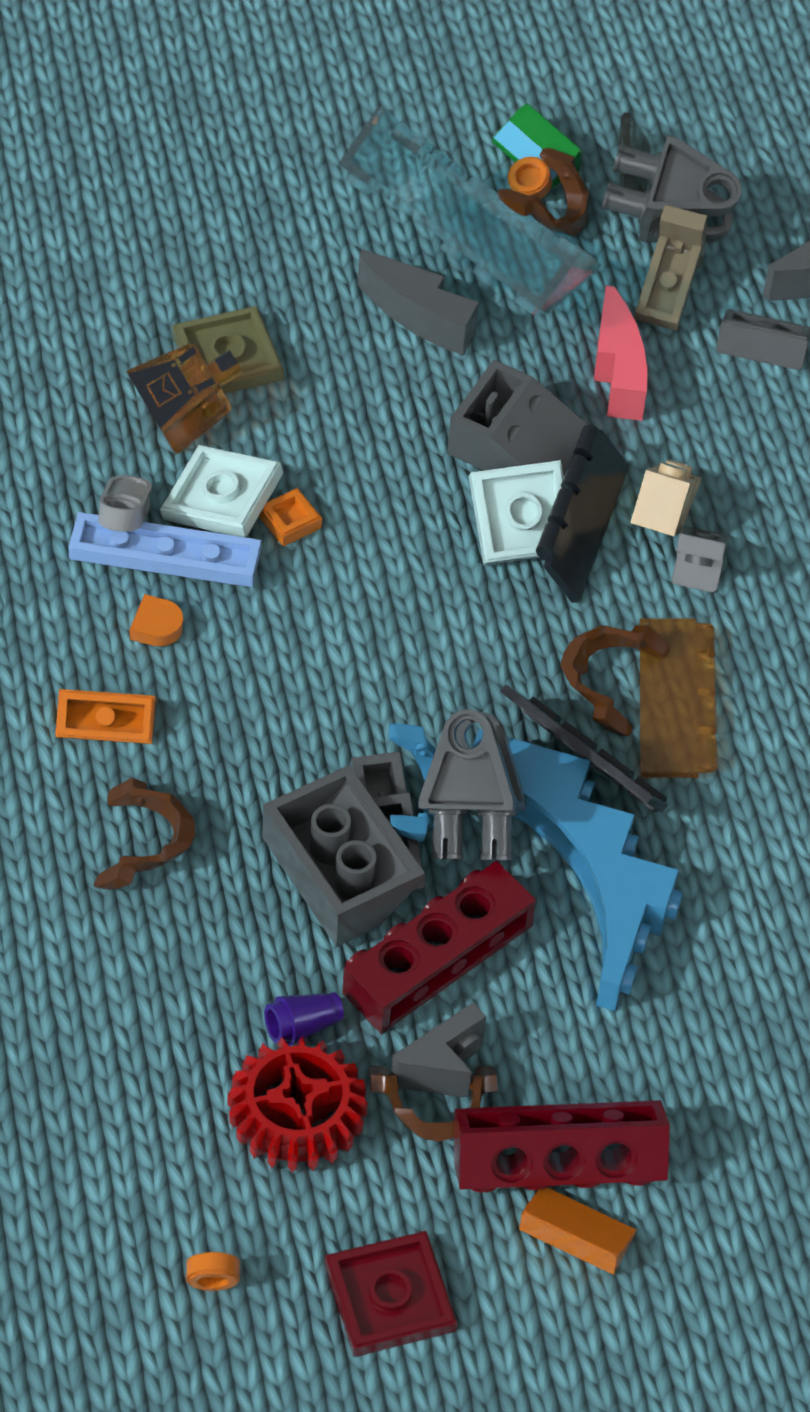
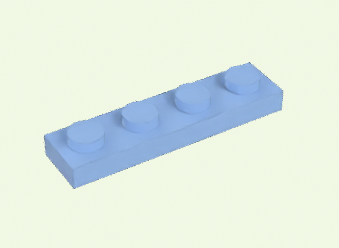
[68,512,261,587]

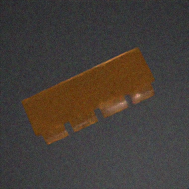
[639,618,718,778]

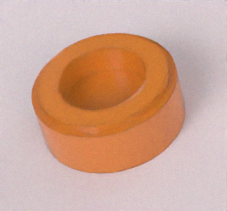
[507,157,552,199]
[186,1252,240,1291]

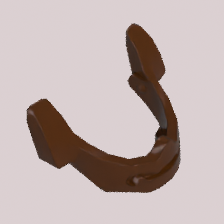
[497,148,590,236]
[561,625,670,736]
[94,777,195,890]
[369,1065,498,1142]

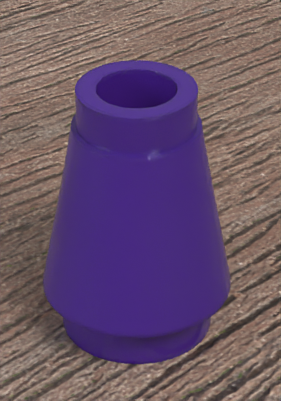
[264,992,344,1046]

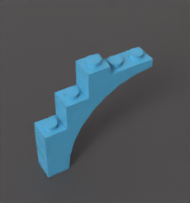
[472,729,683,1011]

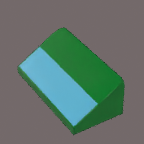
[492,103,582,189]

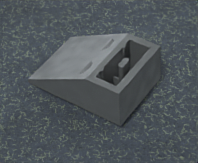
[447,359,587,476]

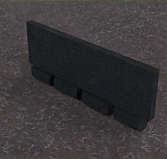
[536,424,630,603]
[500,684,668,813]

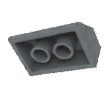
[262,765,425,947]

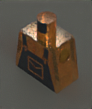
[126,344,243,454]

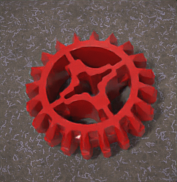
[227,1035,368,1173]

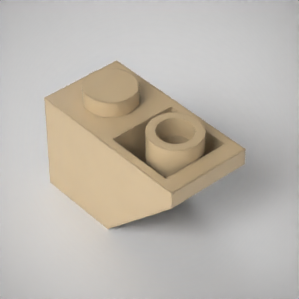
[630,460,702,536]

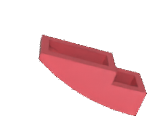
[593,286,647,421]

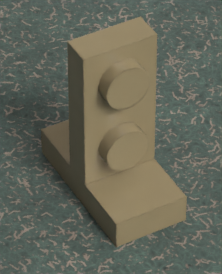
[635,205,707,331]

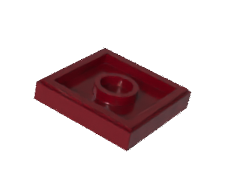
[324,1230,457,1357]

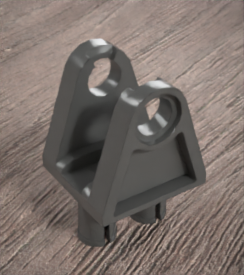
[601,135,742,242]
[419,709,526,860]

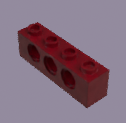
[342,860,536,1034]
[454,1100,670,1192]

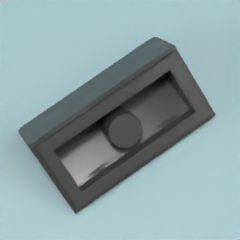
[716,309,810,370]

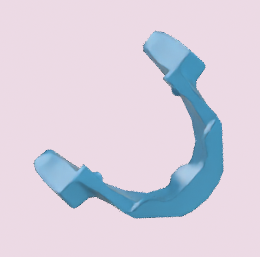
[389,723,436,842]

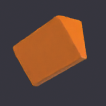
[55,689,157,744]
[519,1187,637,1275]

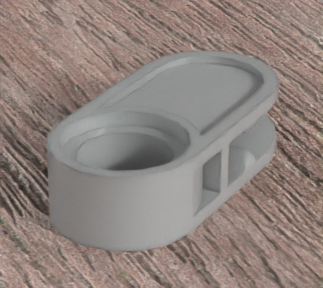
[98,475,152,532]

